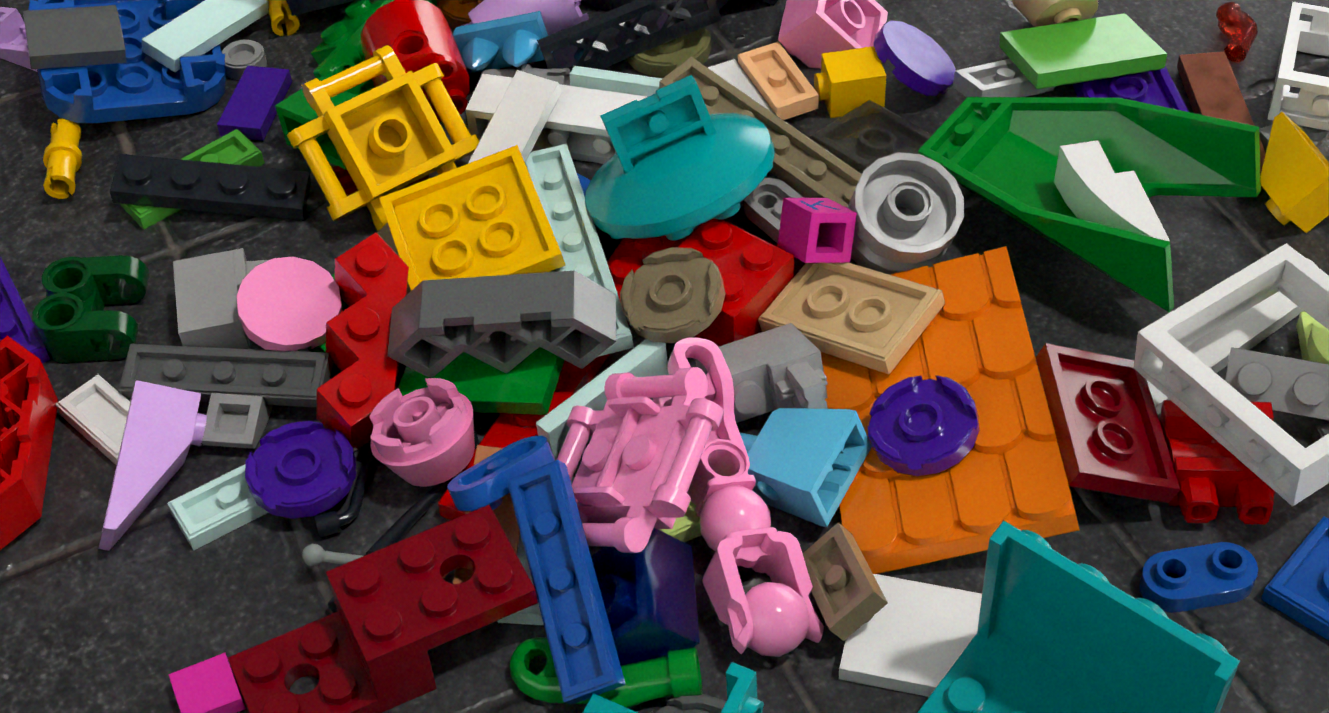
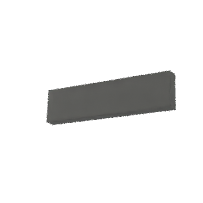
[119,344,334,407]

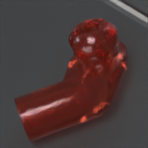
[1216,2,1258,63]

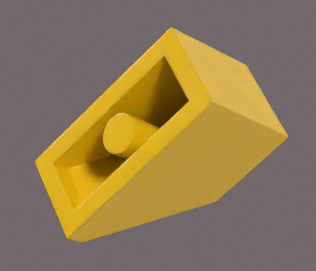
[1260,112,1329,233]

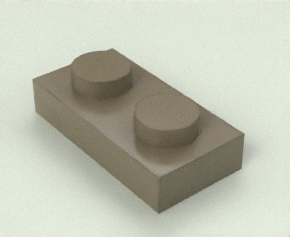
[802,522,888,641]

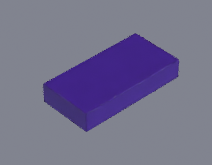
[217,65,292,141]

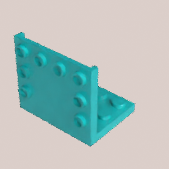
[918,520,1240,713]

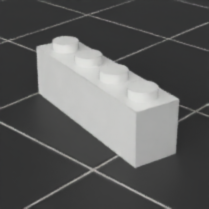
[465,74,648,164]

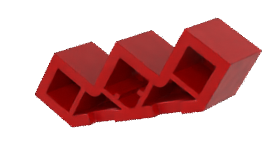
[317,232,409,452]
[0,335,58,550]

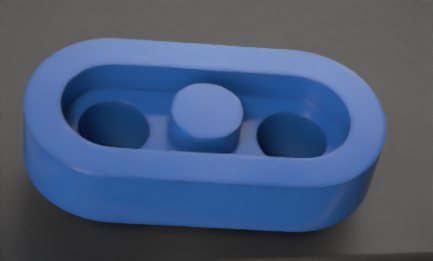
[447,436,555,512]
[1139,542,1258,613]

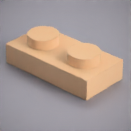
[738,41,819,120]

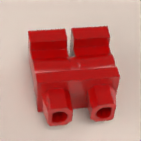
[1159,400,1275,525]

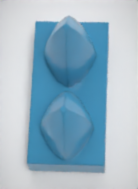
[453,11,553,74]

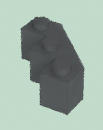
[388,270,616,378]

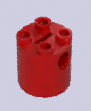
[361,0,470,122]

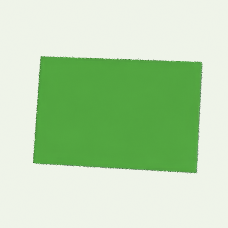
[999,13,1167,89]

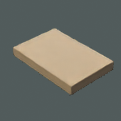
[758,262,945,374]

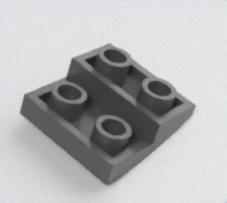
[23,5,126,69]

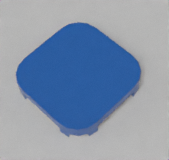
[29,0,226,123]

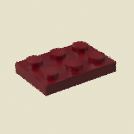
[1036,343,1181,503]

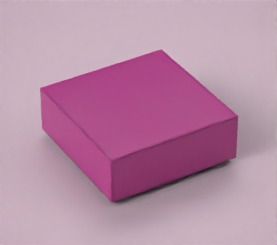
[169,653,246,713]

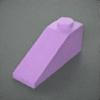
[98,380,207,551]

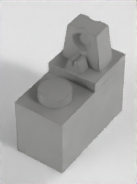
[173,248,269,349]
[695,323,828,423]

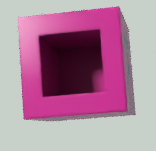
[777,198,857,263]

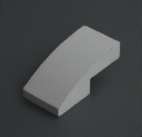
[201,393,273,449]

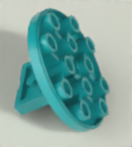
[585,75,775,240]

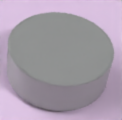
[222,40,267,80]

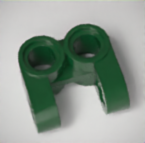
[32,255,149,364]

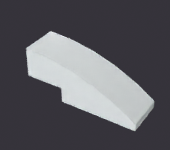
[1054,140,1170,241]

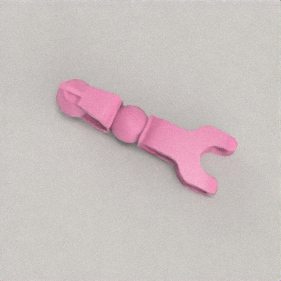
[653,338,824,657]

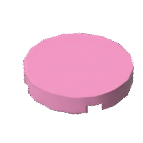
[236,257,342,352]

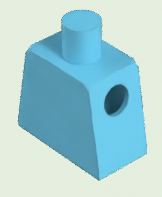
[740,408,872,527]

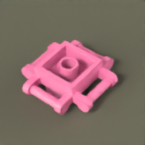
[556,367,724,553]

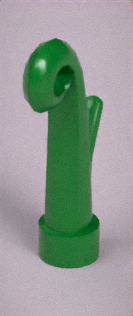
[509,637,703,708]

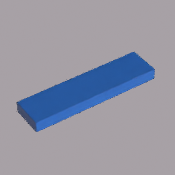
[507,460,626,705]

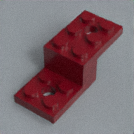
[227,505,538,713]

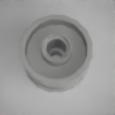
[847,152,964,275]

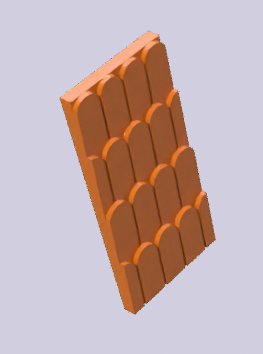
[821,246,1080,574]

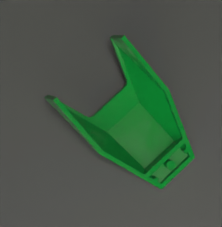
[918,97,1261,313]

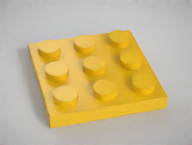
[379,145,566,291]

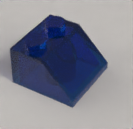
[591,528,700,666]

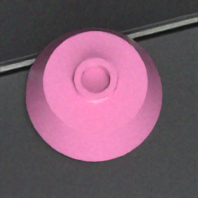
[370,378,475,487]

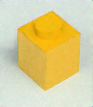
[814,46,886,118]

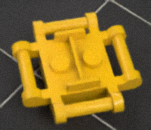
[287,45,479,231]

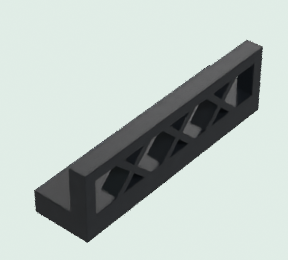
[537,0,721,71]

